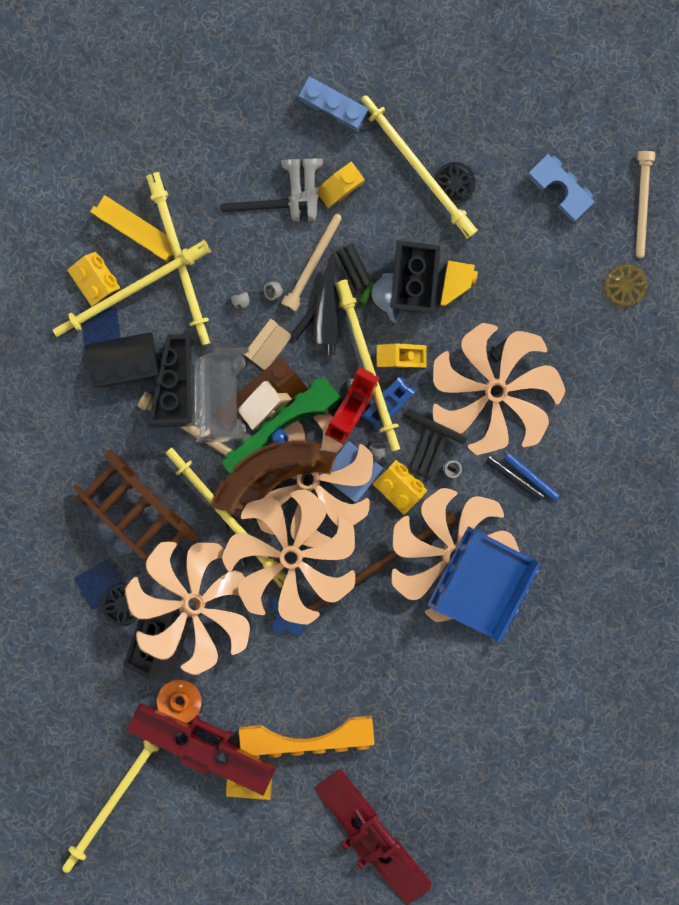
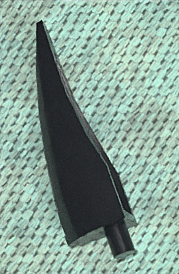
[312,254,340,355]

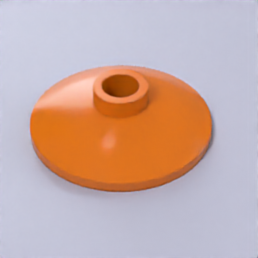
[157,679,202,723]

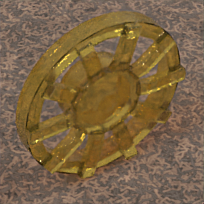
[605,264,647,306]

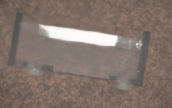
[195,346,250,443]

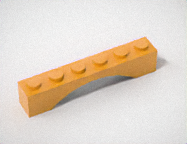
[239,716,374,758]

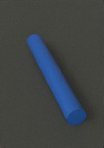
[504,453,560,502]

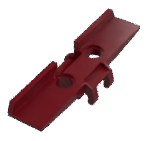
[127,703,277,796]
[314,769,432,905]

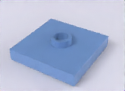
[331,441,383,503]

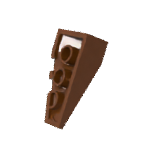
[214,356,308,431]

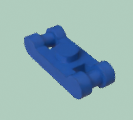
[361,376,416,432]

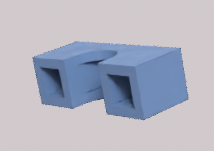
[299,76,368,132]
[527,154,595,223]

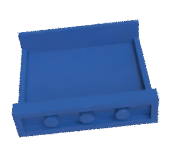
[427,526,541,643]

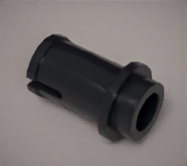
[489,337,508,362]

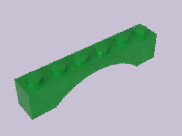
[221,377,344,474]

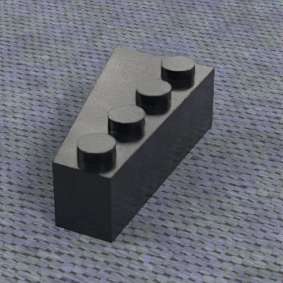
[147,334,194,428]

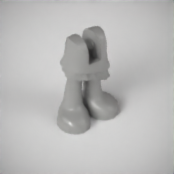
[281,159,323,222]

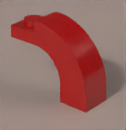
[325,367,379,445]

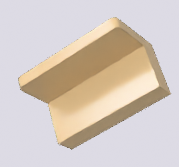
[244,319,292,370]
[238,381,292,430]

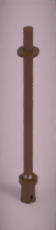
[306,510,457,611]

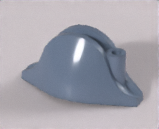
[372,273,401,323]

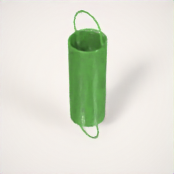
[356,276,379,310]

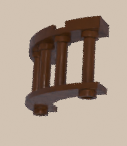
[210,440,337,521]
[73,449,199,566]

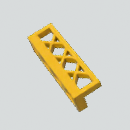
[90,195,180,262]

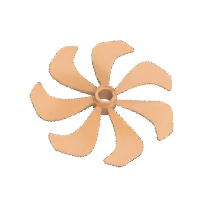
[433,323,565,455]
[256,414,373,547]
[392,488,520,622]
[222,489,355,625]
[125,542,250,675]

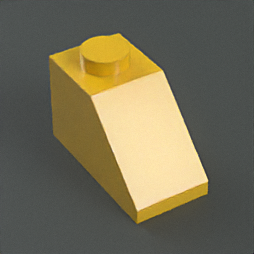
[317,161,365,208]
[440,261,478,307]
[377,344,426,368]

